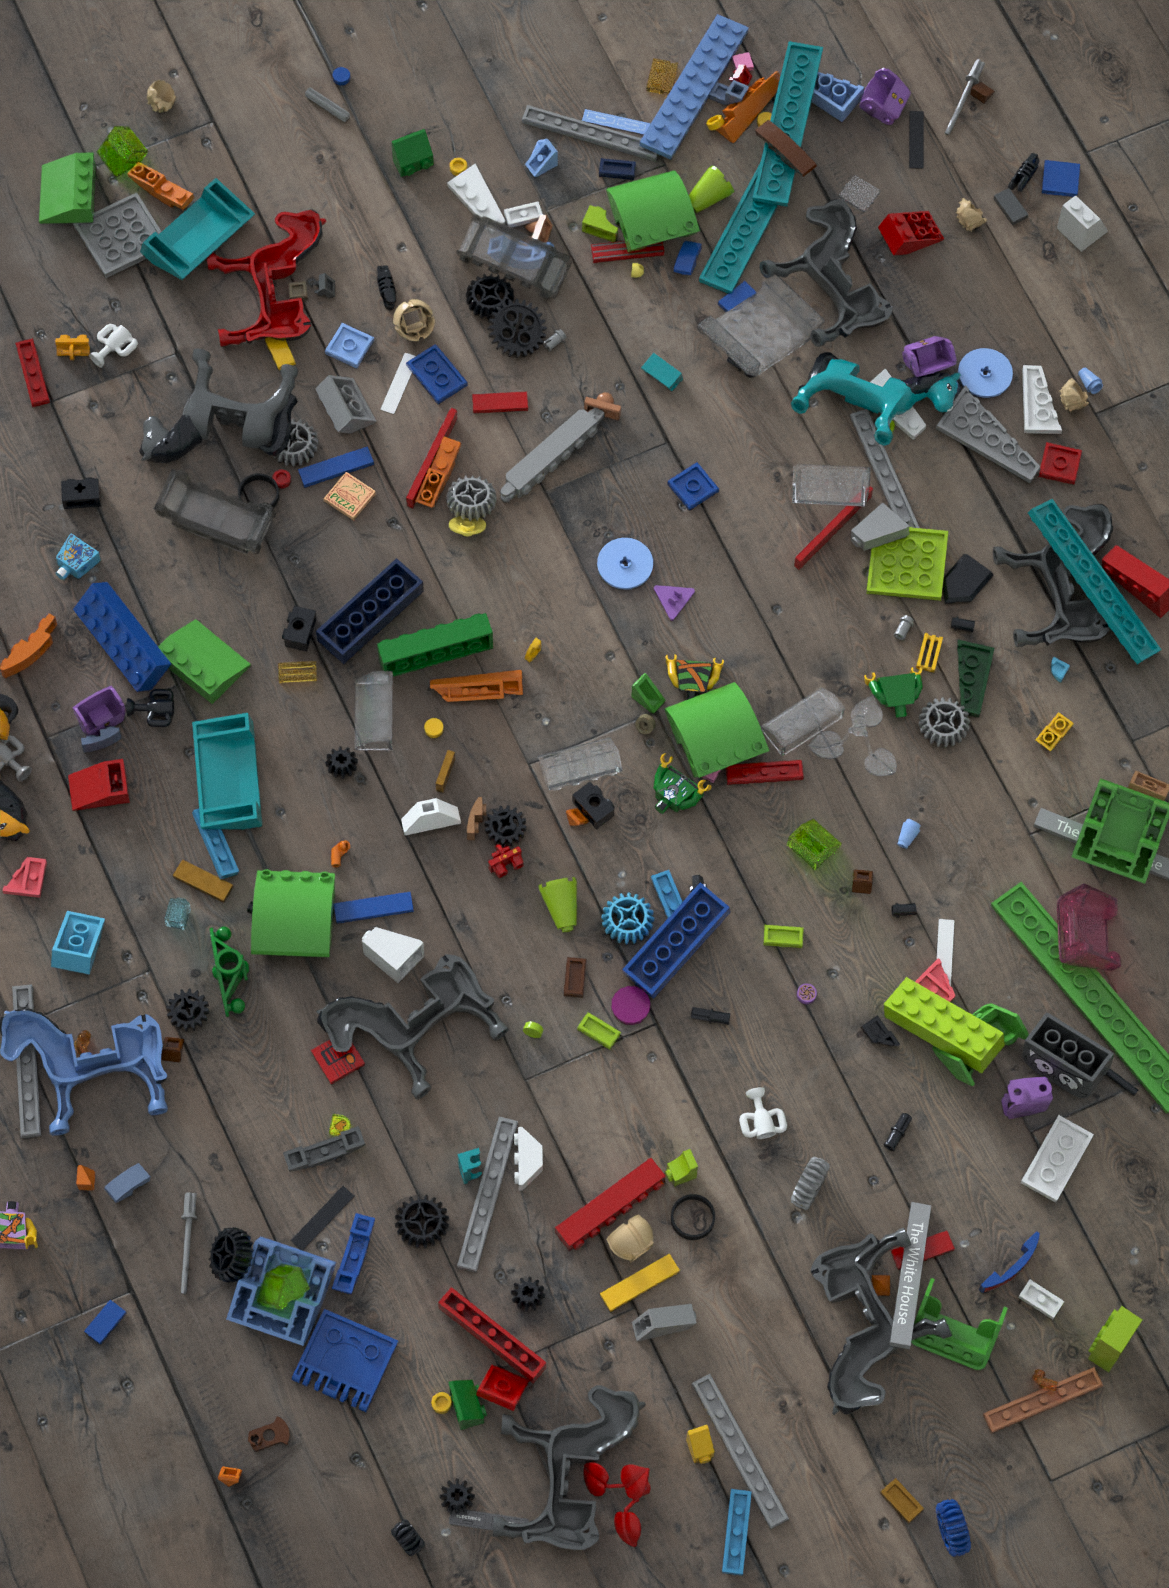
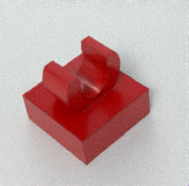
[729,65,753,86]

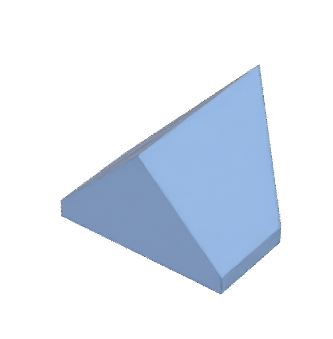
[525,139,558,177]

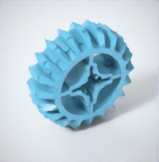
[602,892,654,945]

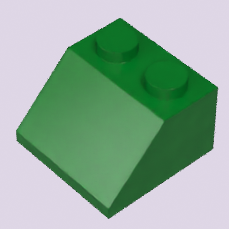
[392,129,434,177]
[448,1380,487,1430]

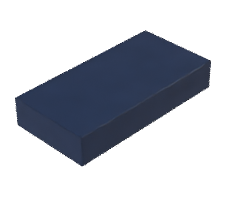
[599,158,636,180]

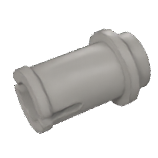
[543,329,567,351]
[894,615,914,640]

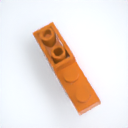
[127,162,195,210]
[415,436,462,508]
[0,614,57,678]

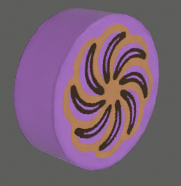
[797,984,817,1004]

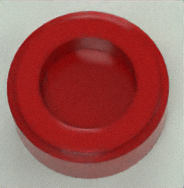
[272,469,291,489]

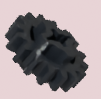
[485,805,526,847]
[166,988,210,1032]

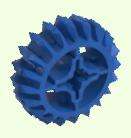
[936,1499,971,1557]

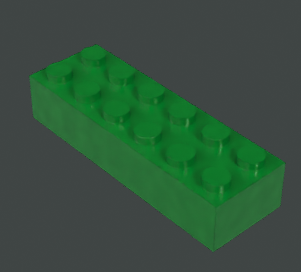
[377,613,493,679]

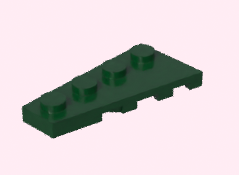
[957,640,995,718]

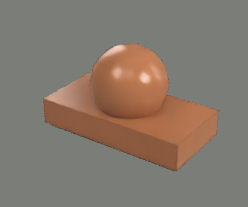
[584,392,621,420]

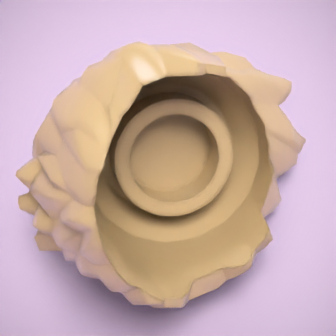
[147,80,176,113]
[956,198,987,232]
[1060,378,1089,412]

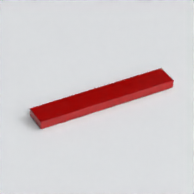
[406,408,458,509]
[794,485,873,570]

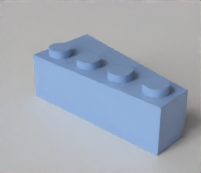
[812,72,864,122]

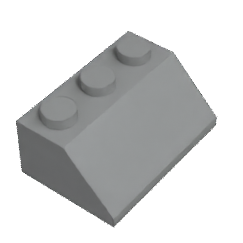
[315,375,376,434]

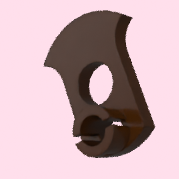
[248,1416,290,1452]

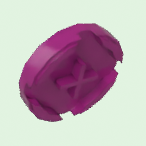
[611,986,650,1025]

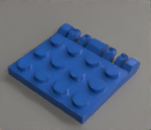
[291,1309,399,1412]

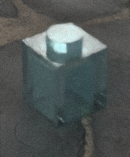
[164,897,191,930]

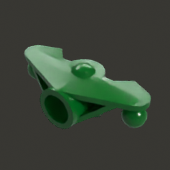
[209,926,249,1017]

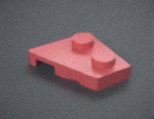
[2,857,47,898]
[915,958,956,1002]

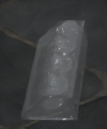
[792,464,871,506]
[354,671,393,750]
[760,687,845,756]
[537,737,623,790]

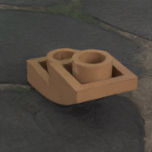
[467,797,486,840]

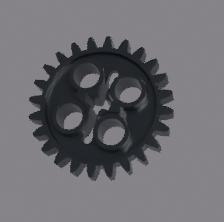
[487,298,547,358]

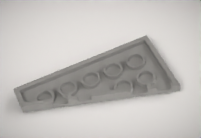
[936,385,1041,483]

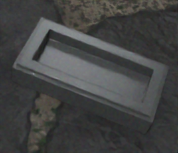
[993,188,1028,225]

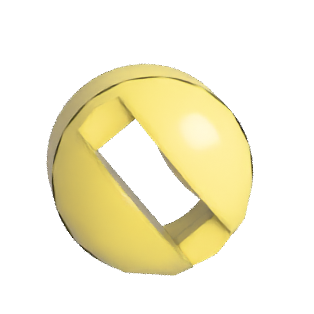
[631,263,644,278]

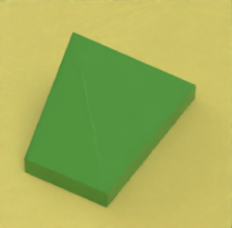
[631,673,666,714]

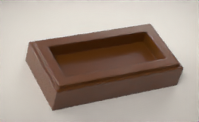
[564,957,587,998]

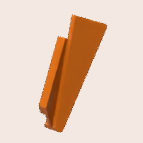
[716,71,781,143]
[430,670,523,702]

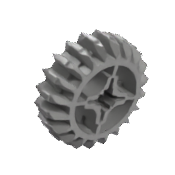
[269,419,318,467]
[446,475,496,521]
[918,697,970,748]
[791,1156,830,1210]

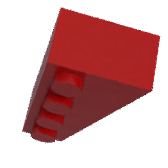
[1102,545,1169,619]

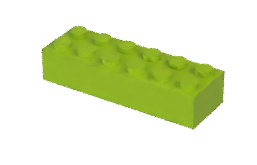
[883,977,1005,1074]

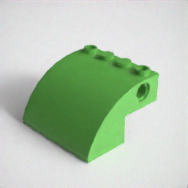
[606,170,700,253]
[664,682,769,778]
[1071,778,1169,884]
[251,869,335,957]

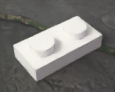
[504,202,543,228]
[1018,1279,1064,1320]

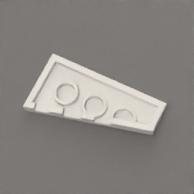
[447,164,506,234]
[1022,365,1062,434]
[870,369,926,440]

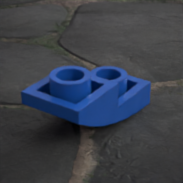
[674,241,702,275]

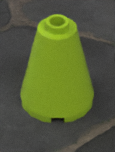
[689,165,735,214]
[538,877,577,933]

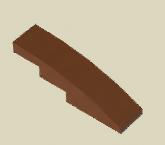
[755,120,817,177]

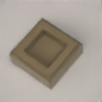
[288,281,308,301]

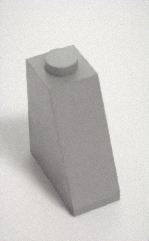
[851,503,909,551]
[632,1304,697,1341]

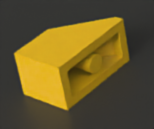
[686,1425,715,1464]

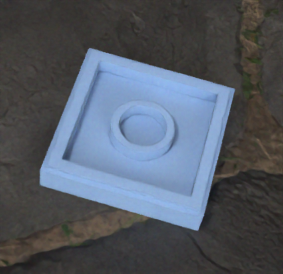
[325,323,374,368]

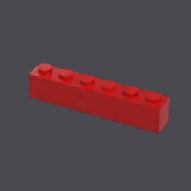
[555,1158,666,1251]
[438,1287,546,1384]

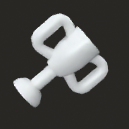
[89,324,138,368]
[739,1087,787,1139]

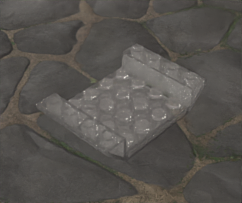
[697,275,825,376]

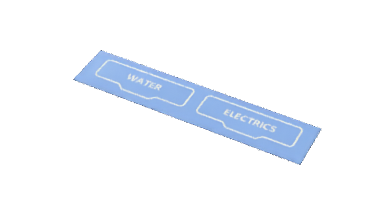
[582,109,650,134]

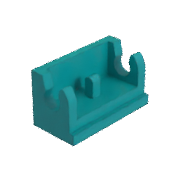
[641,352,683,391]
[458,1148,482,1184]

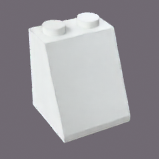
[1057,196,1108,252]
[362,927,424,983]

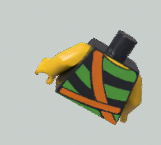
[666,654,724,700]

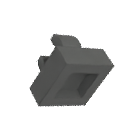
[314,273,335,298]

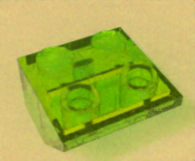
[97,126,148,177]
[787,819,842,870]
[257,1264,310,1310]

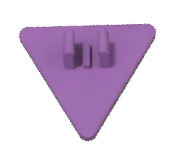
[654,585,695,621]

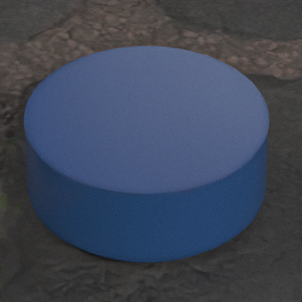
[332,67,350,85]

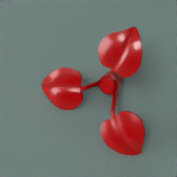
[583,1462,651,1547]

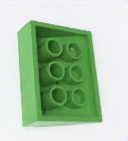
[39,153,96,224]
[158,619,251,704]

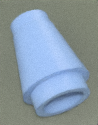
[1078,367,1103,394]
[897,819,921,849]

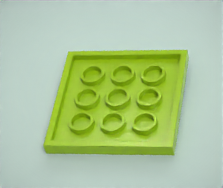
[867,527,948,601]

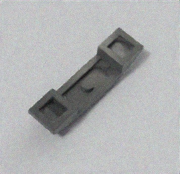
[283,1126,365,1172]

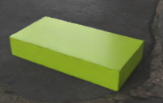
[763,925,804,948]
[577,1012,621,1050]

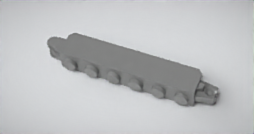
[500,408,605,503]

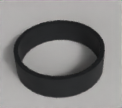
[238,473,279,514]
[671,1194,715,1240]

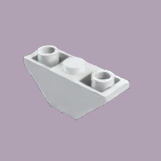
[401,798,461,835]
[514,1127,543,1191]

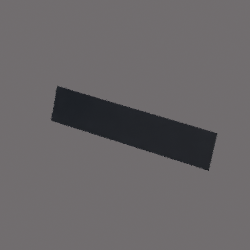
[909,111,924,168]
[291,1186,354,1251]

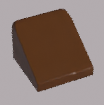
[970,82,995,104]
[852,869,873,894]
[161,1037,184,1063]

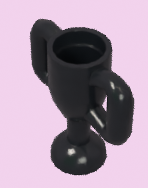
[126,689,174,727]

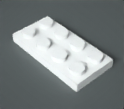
[1021,1115,1094,1203]

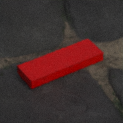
[472,392,528,414]
[891,1231,955,1270]

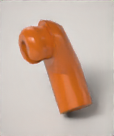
[331,840,350,868]

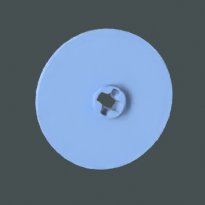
[958,348,1013,398]
[597,538,653,590]

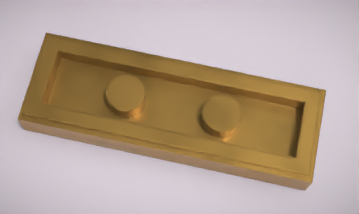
[173,859,233,903]

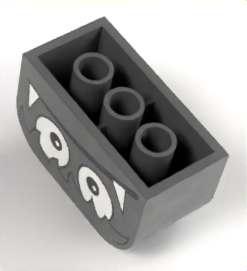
[1022,1012,1114,1098]

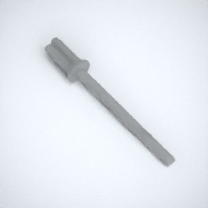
[945,59,985,135]
[181,1192,197,1295]

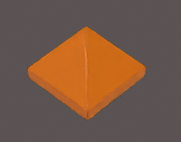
[566,808,589,826]
[872,1275,890,1296]
[218,1466,242,1487]

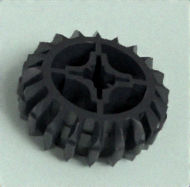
[466,273,514,321]
[395,1194,449,1249]
[208,1227,254,1283]

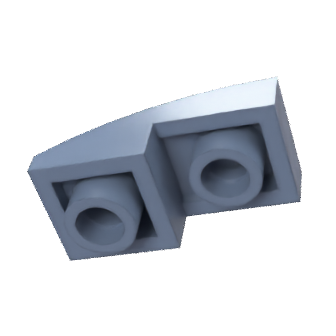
[81,726,121,753]
[104,1163,150,1203]

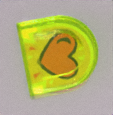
[329,1114,351,1136]

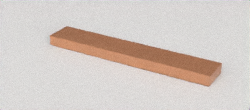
[983,1367,1103,1434]

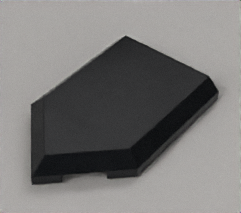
[943,554,994,604]

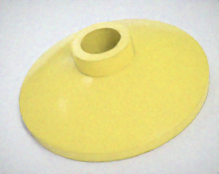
[449,516,486,537]

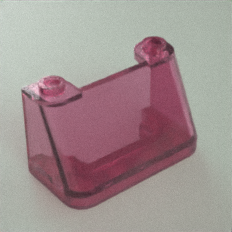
[1057,883,1121,971]

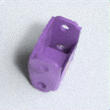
[859,68,911,125]
[902,336,957,377]
[73,686,126,736]
[1001,1077,1053,1119]

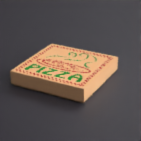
[324,472,376,521]

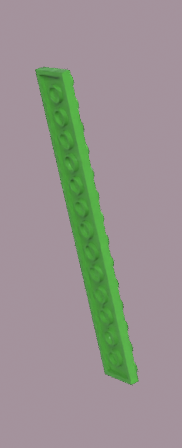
[991,882,1169,1114]

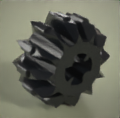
[325,746,358,779]
[511,1277,545,1312]
[440,1478,475,1515]
[391,1519,425,1556]

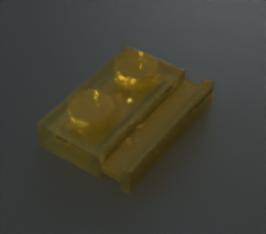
[646,58,678,94]

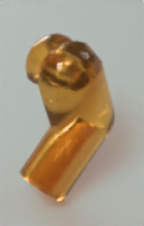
[74,1030,91,1055]
[1032,1369,1058,1392]

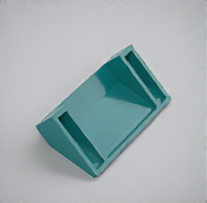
[140,178,255,280]
[192,713,263,830]

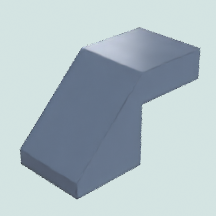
[709,80,749,105]

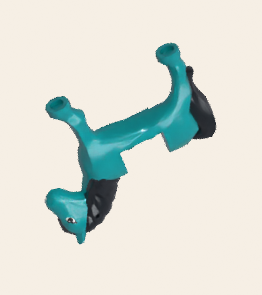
[791,352,961,446]

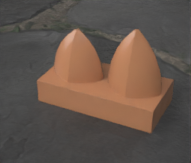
[522,215,553,246]

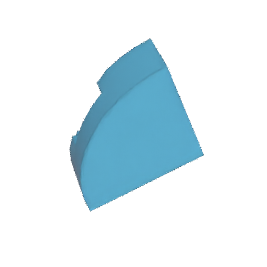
[1051,657,1070,683]

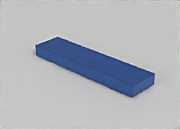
[298,446,374,488]
[334,891,414,924]

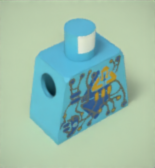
[56,533,101,580]

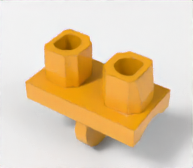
[55,335,90,361]

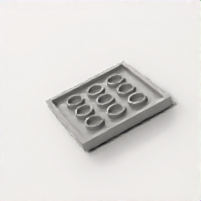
[73,193,162,278]

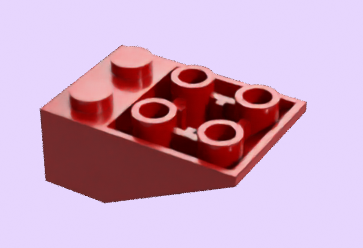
[878,211,944,256]
[68,759,130,811]

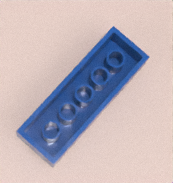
[73,582,171,692]
[622,882,731,999]

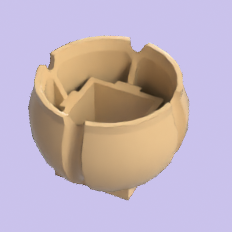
[393,299,435,341]
[606,1214,653,1263]

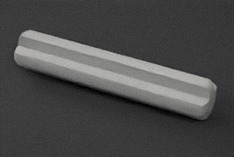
[305,87,350,122]

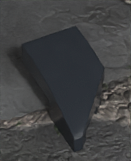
[861,1015,900,1047]

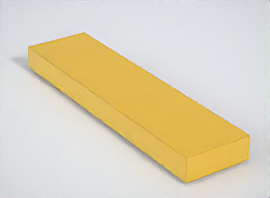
[600,1253,680,1312]

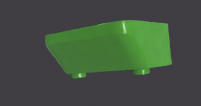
[932,1004,1029,1086]
[911,1278,1008,1370]

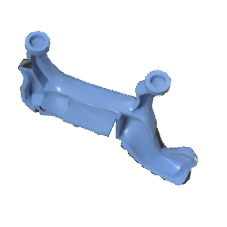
[0,1008,168,1136]

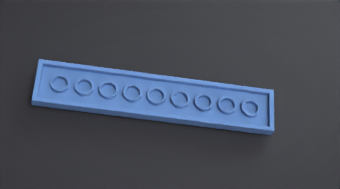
[639,14,749,160]

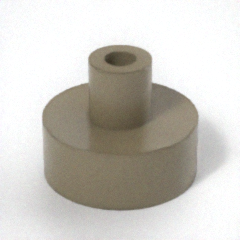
[635,714,656,734]

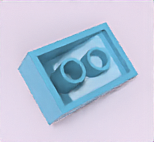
[51,911,105,974]

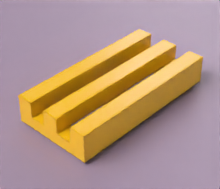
[916,633,943,673]

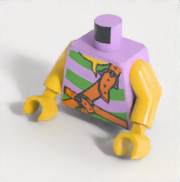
[0,1201,38,1249]

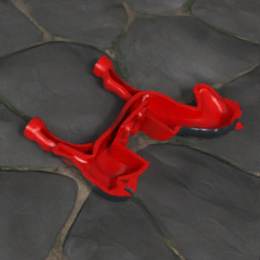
[207,209,326,347]

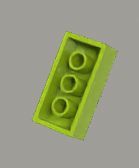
[1088,1306,1143,1373]

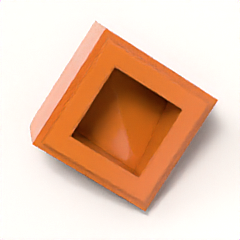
[76,1165,95,1190]

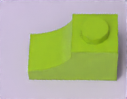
[582,205,618,242]
[665,1149,698,1187]

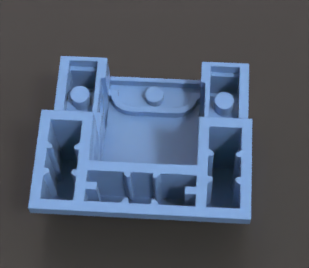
[226,1236,336,1346]

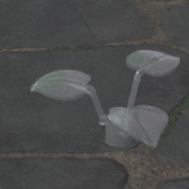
[809,695,897,776]

